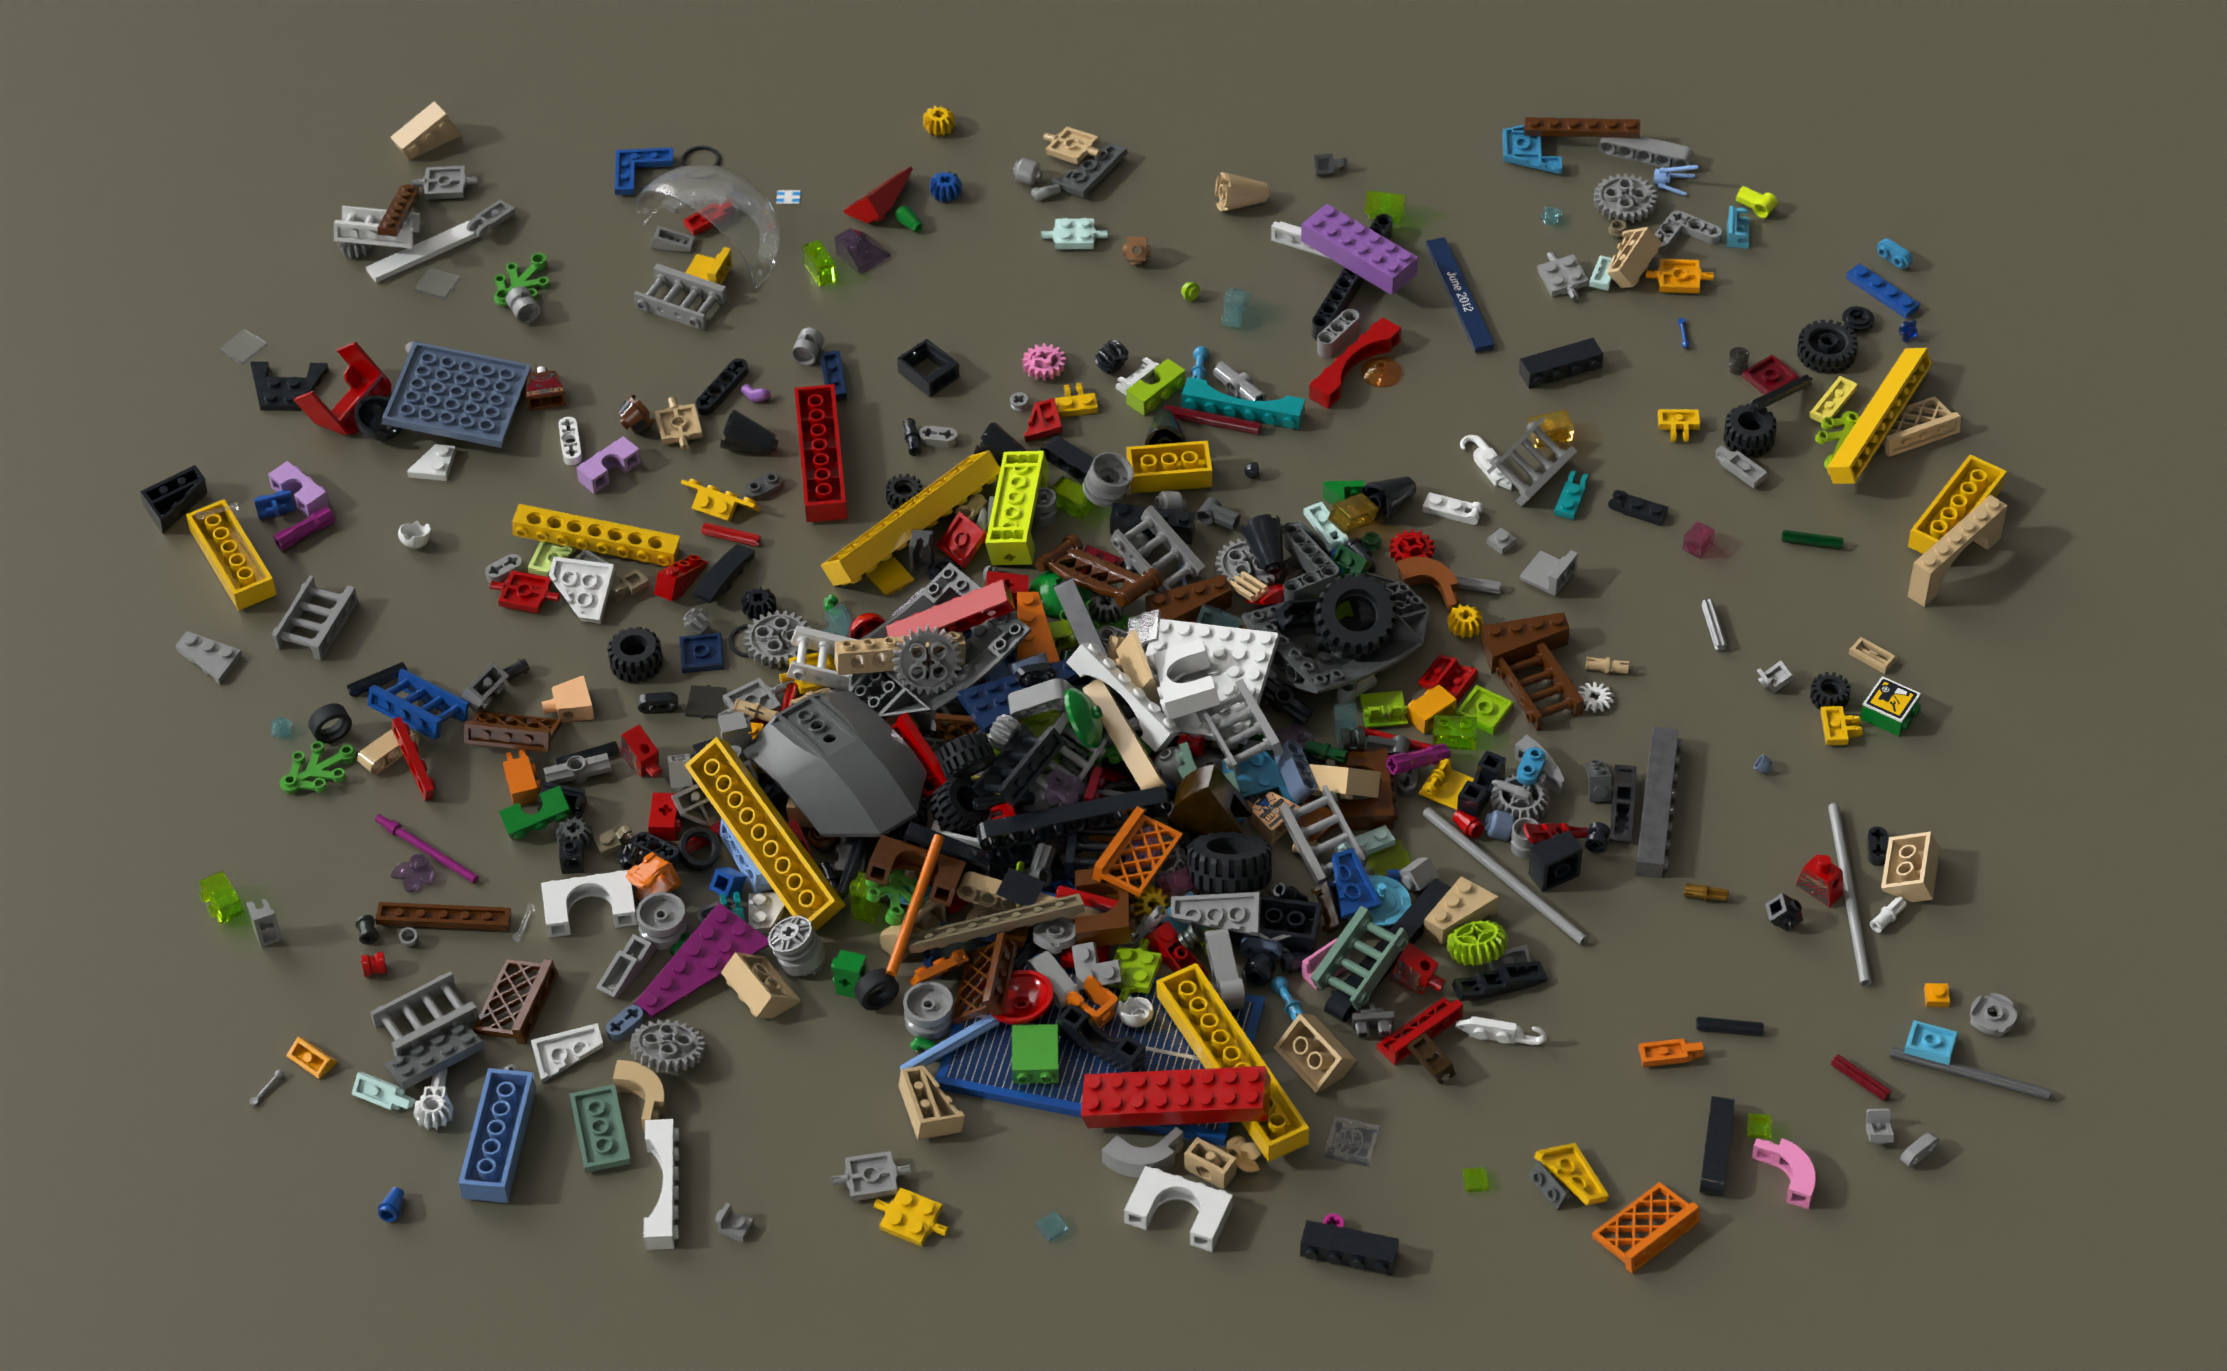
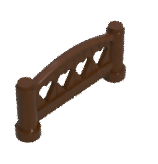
[1035,534,1163,607]

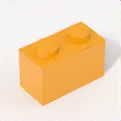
[1407,685,1457,734]

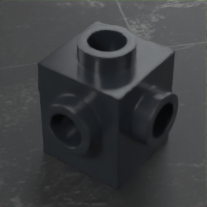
[1765,893,1804,931]

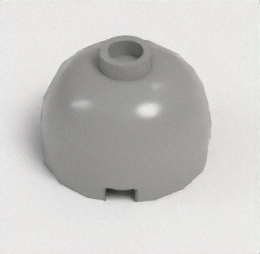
[1153,746,1197,788]

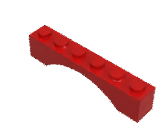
[1309,317,1401,409]

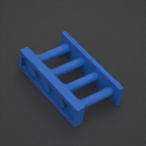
[367,669,469,740]

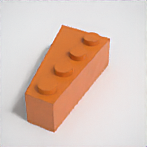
[1017,592,1060,664]

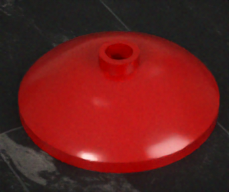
[990,970,1054,1024]

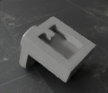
[715,1203,754,1242]

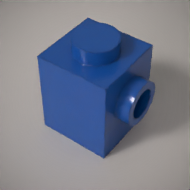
[709,867,747,898]

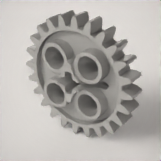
[1593,173,1657,223]
[1215,538,1282,593]
[744,610,811,668]
[892,625,963,695]
[630,1019,705,1073]

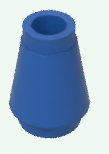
[378,1187,405,1222]

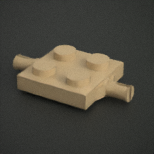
[1043,127,1101,165]
[655,397,703,451]

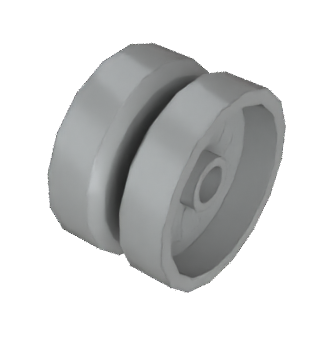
[636,892,688,950]
[903,981,954,1040]

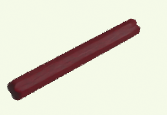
[1164,405,1262,435]

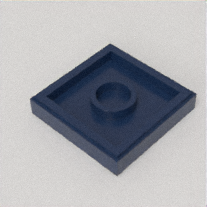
[679,633,724,673]

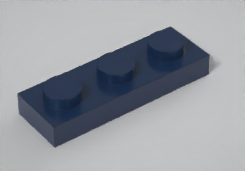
[820,351,847,400]

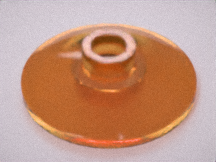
[1361,357,1401,387]

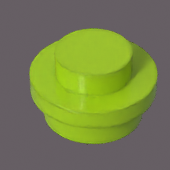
[1181,282,1200,301]

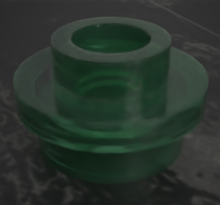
[1361,532,1382,551]

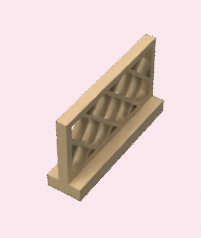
[1882,396,1961,457]

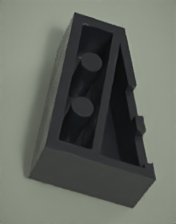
[140,465,208,534]

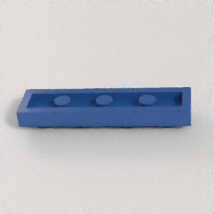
[1846,264,1920,319]

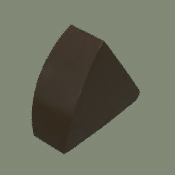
[1168,765,1253,835]

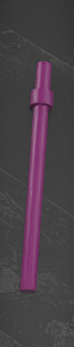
[375,814,479,884]

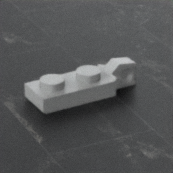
[1715,445,1768,489]

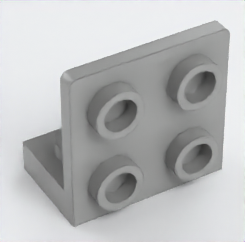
[1520,550,1578,596]

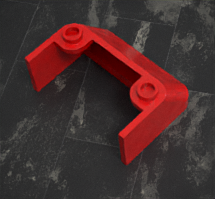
[294,342,392,436]

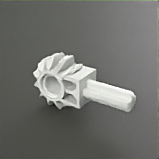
[413,1068,453,1130]

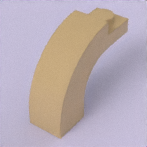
[613,1060,666,1133]

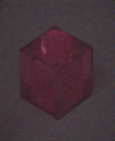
[1682,521,1715,559]
[1157,867,1194,898]

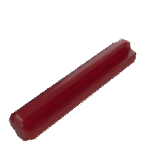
[1831,1054,1891,1101]

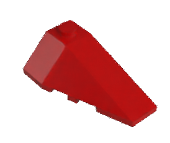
[843,166,913,224]

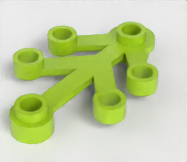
[1815,411,1860,469]

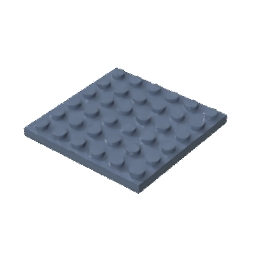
[382,341,531,448]

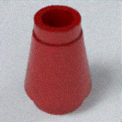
[1452,810,1484,839]

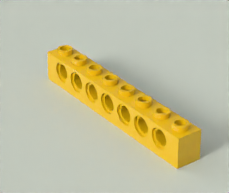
[512,504,680,566]

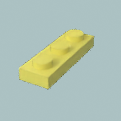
[1809,376,1858,424]

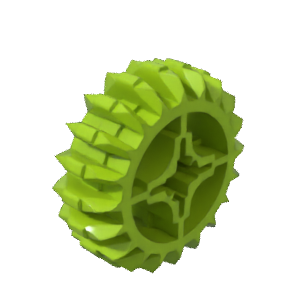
[1447,920,1508,966]

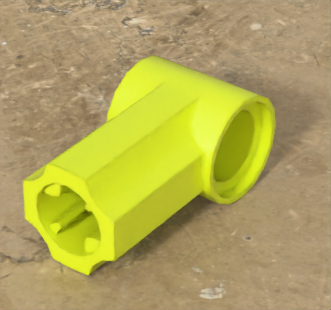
[1736,186,1778,218]

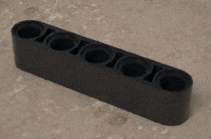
[1040,436,1128,489]
[1699,1096,1735,1196]

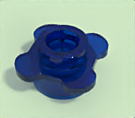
[1899,320,1918,342]

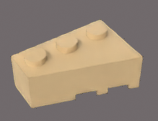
[390,101,461,160]
[1607,227,1662,288]
[1309,764,1381,799]
[1423,876,1498,946]
[898,1065,965,1140]

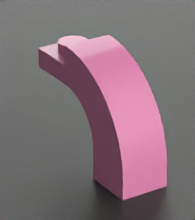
[1752,1138,1816,1209]

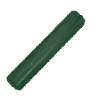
[1781,530,1843,549]

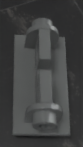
[1529,1161,1573,1210]

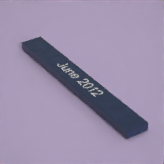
[1426,237,1494,353]

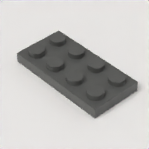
[384,1023,485,1090]

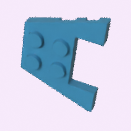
[1502,117,1562,174]
[1222,750,1305,823]

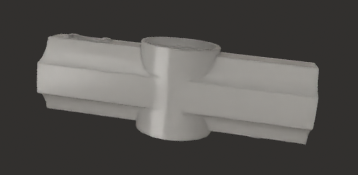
[1213,361,1266,401]
[543,753,611,784]

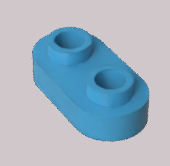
[1877,238,1913,269]
[1517,747,1546,786]

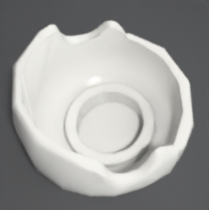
[398,521,432,549]
[1117,996,1154,1028]

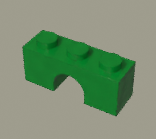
[499,785,572,840]

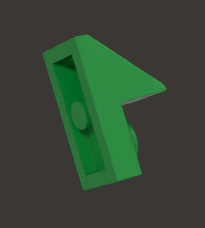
[1323,480,1365,512]

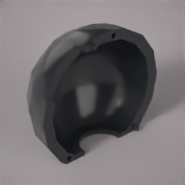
[354,395,403,442]

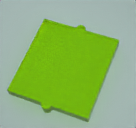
[1367,839,1411,876]

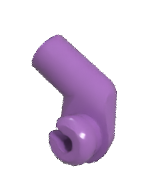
[741,384,771,403]

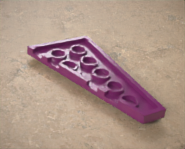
[634,903,769,1018]

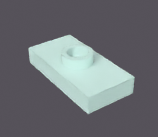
[1589,255,1613,291]

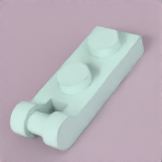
[1303,501,1349,552]

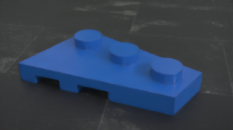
[1332,848,1382,920]

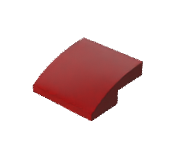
[1245,584,1284,605]
[1418,654,1479,703]

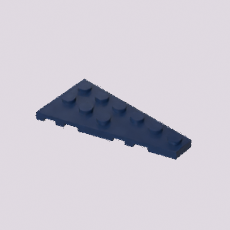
[957,658,1080,734]

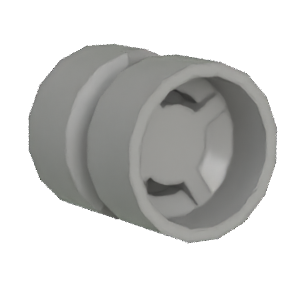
[506,286,540,324]
[791,328,825,366]
[1033,487,1057,526]
[1510,817,1539,859]

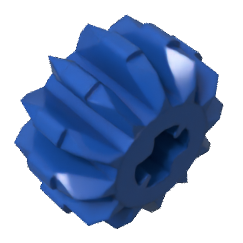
[930,171,962,203]

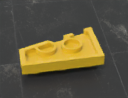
[1534,1143,1609,1206]

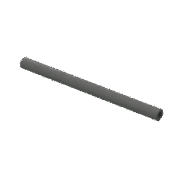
[1890,1046,2051,1100]

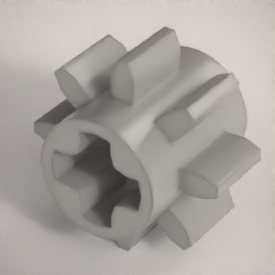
[683,608,709,634]

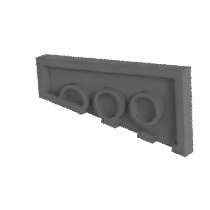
[1052,143,1128,198]

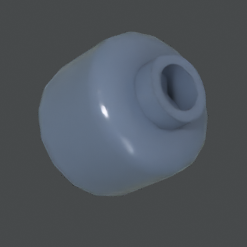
[1484,810,1515,841]

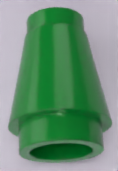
[895,205,923,233]

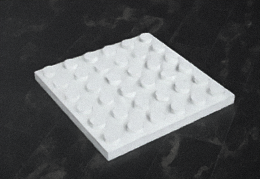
[1136,618,1280,745]

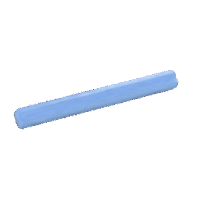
[900,1014,999,1070]

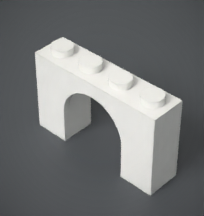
[1151,638,1220,720]
[541,870,637,938]
[1124,1166,1233,1252]

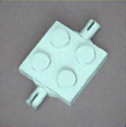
[1041,218,1108,249]

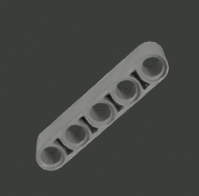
[1598,136,1694,172]

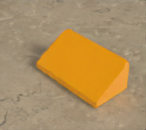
[286,1037,338,1079]

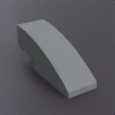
[1514,735,1565,796]
[596,934,656,999]

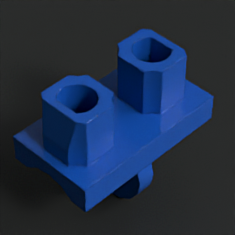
[254,490,295,519]

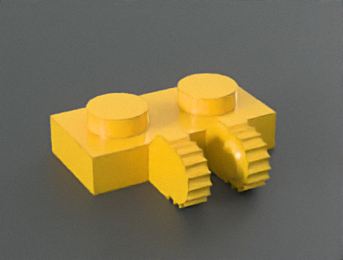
[1055,383,1098,418]
[1657,409,1700,442]
[1820,706,1863,746]

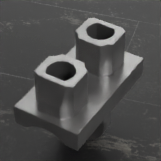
[1352,1001,1394,1039]

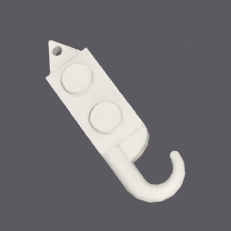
[1460,435,1512,490]
[1455,1016,1547,1045]

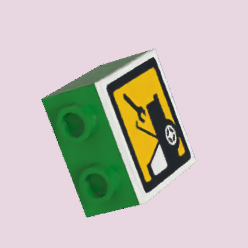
[1860,676,1921,736]

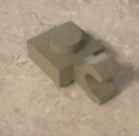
[611,568,649,602]
[593,824,633,858]

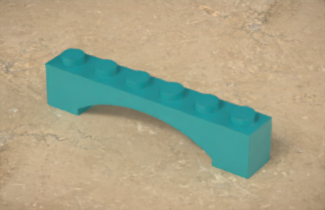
[1182,377,1305,430]

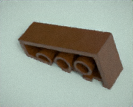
[1145,575,1232,629]
[1481,612,1570,674]

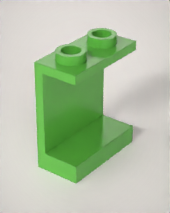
[1012,1024,1059,1084]

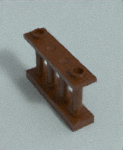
[1496,642,1584,731]

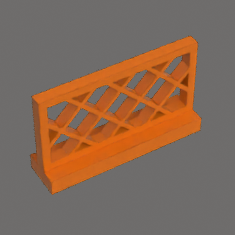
[1092,806,1183,897]
[1592,1182,1700,1274]

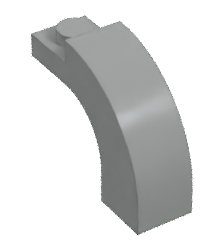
[1102,1127,1184,1178]

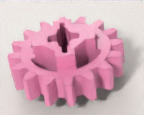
[1022,343,1066,381]

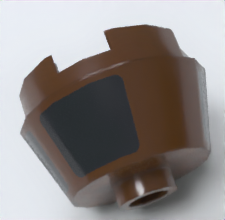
[617,394,656,434]

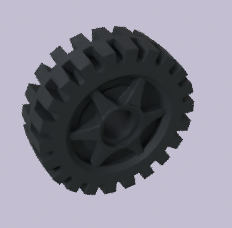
[1797,320,1858,374]

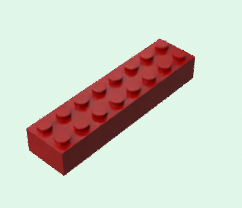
[794,384,848,523]
[1081,1066,1271,1128]

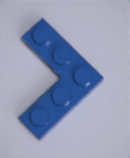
[615,147,674,195]

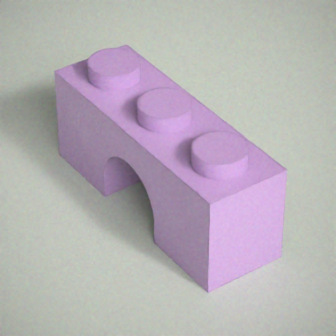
[576,436,641,494]
[268,461,329,518]

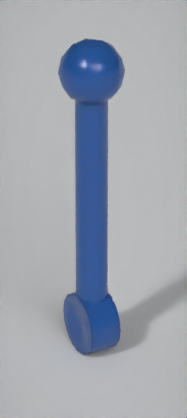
[1678,318,1690,349]

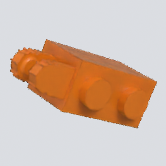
[503,749,541,806]

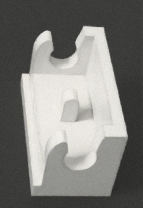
[1116,357,1159,395]

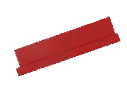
[890,712,947,799]
[1376,997,1463,1065]

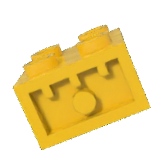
[685,247,733,285]

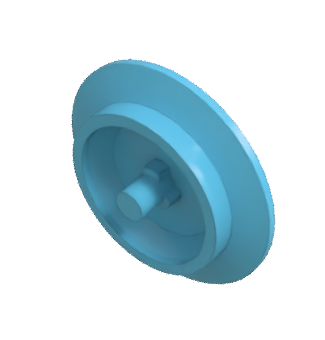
[1368,875,1411,927]

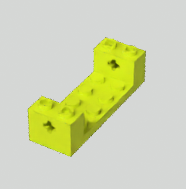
[985,451,1050,565]

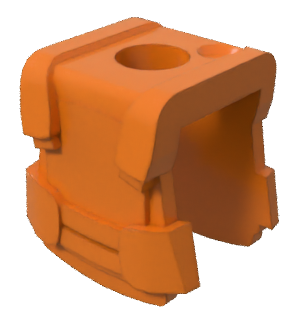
[625,852,681,902]
[1066,975,1118,1029]

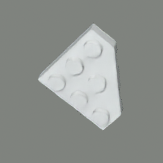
[549,557,615,624]

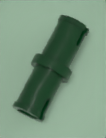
[1303,739,1349,764]

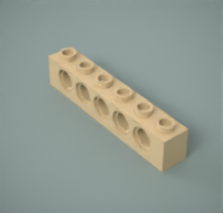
[834,631,966,675]

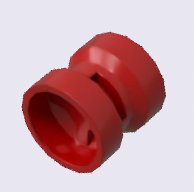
[1178,733,1205,757]
[361,951,387,977]

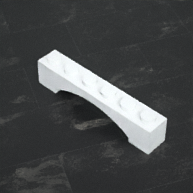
[1066,641,1180,752]
[644,1119,679,1250]

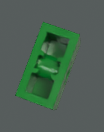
[831,950,868,999]

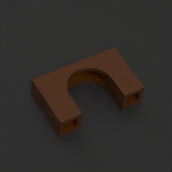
[1335,747,1398,831]
[865,835,966,907]
[1075,868,1136,947]

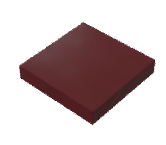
[1742,355,1800,395]

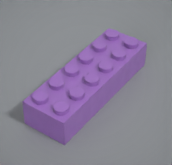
[1301,204,1418,295]

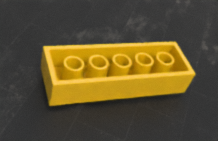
[1908,454,2007,554]
[186,499,277,611]

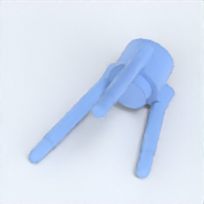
[1654,165,1699,196]

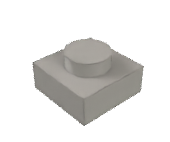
[1487,528,1516,554]

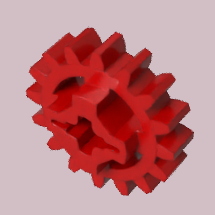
[1389,529,1435,564]

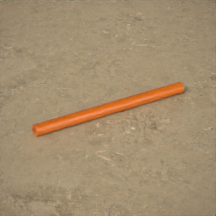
[886,834,944,976]

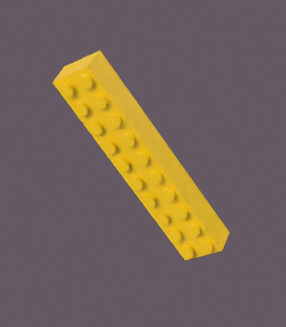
[821,450,1000,586]
[684,737,846,931]
[1157,963,1309,1162]

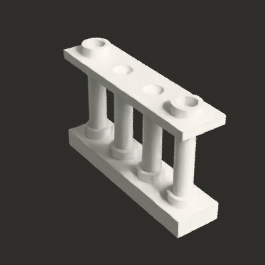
[334,206,420,248]
[787,625,857,691]

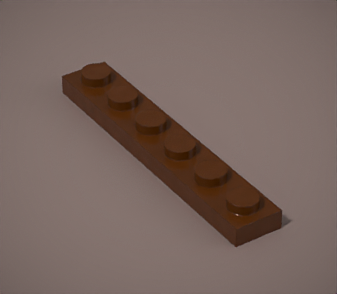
[1524,117,1641,138]
[377,184,419,237]
[375,902,512,931]

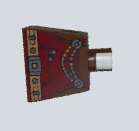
[526,366,566,411]

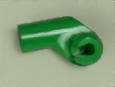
[823,594,844,622]
[910,1036,941,1061]

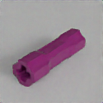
[273,506,335,551]
[1386,743,1450,775]

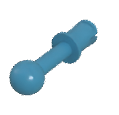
[1191,346,1209,380]
[1271,976,1304,1021]

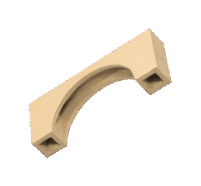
[1908,495,2007,607]

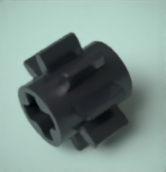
[617,844,644,870]

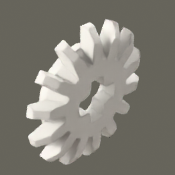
[1578,682,1614,713]

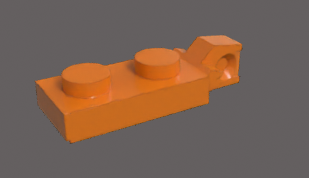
[909,948,969,986]
[1638,1038,1704,1067]

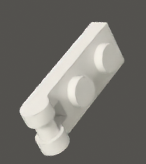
[1422,492,1484,525]

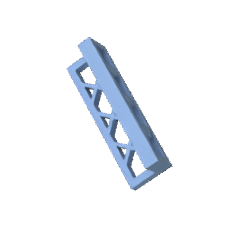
[720,817,773,894]

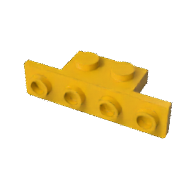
[681,479,760,522]

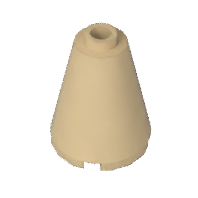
[1215,172,1271,211]

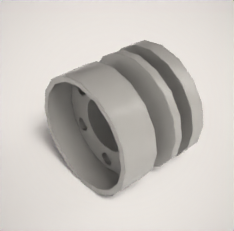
[1082,452,1134,507]
[768,916,826,976]

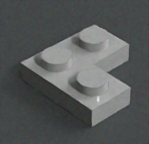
[1072,942,1124,991]

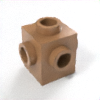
[1123,236,1151,264]

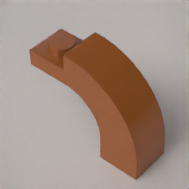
[1397,557,1460,613]

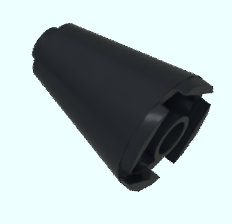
[720,409,779,454]
[1145,409,1186,445]
[974,422,1027,466]
[1360,476,1416,522]
[1241,514,1284,575]

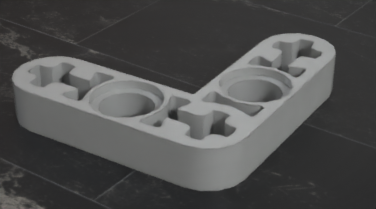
[1655,211,1722,253]

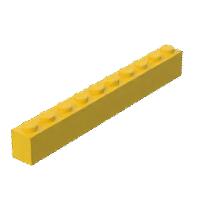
[1827,348,1932,484]

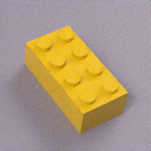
[1126,441,1212,494]

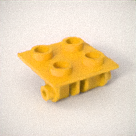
[1418,759,1474,810]

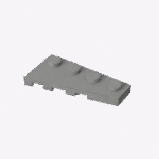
[1170,892,1261,936]

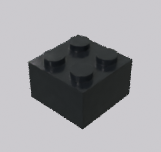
[1528,830,1583,892]

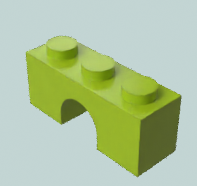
[1126,358,1186,416]

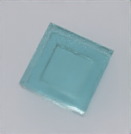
[1035,1211,1068,1243]

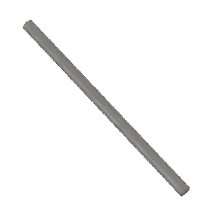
[1828,803,1871,986]
[1423,807,1588,945]

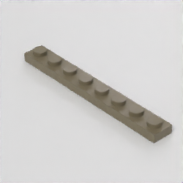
[907,893,1085,954]

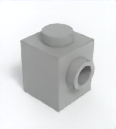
[1399,857,1439,890]

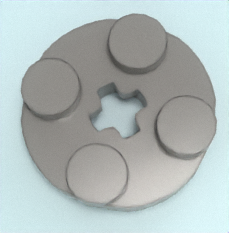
[1033,917,1077,954]
[1970,993,2017,1038]

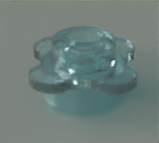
[1540,206,1562,225]
[269,717,292,737]

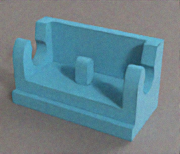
[1727,206,1750,248]

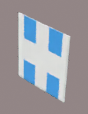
[776,190,800,204]

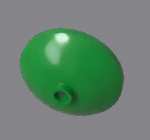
[1029,570,1092,619]
[1064,687,1103,750]

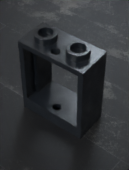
[897,339,960,397]

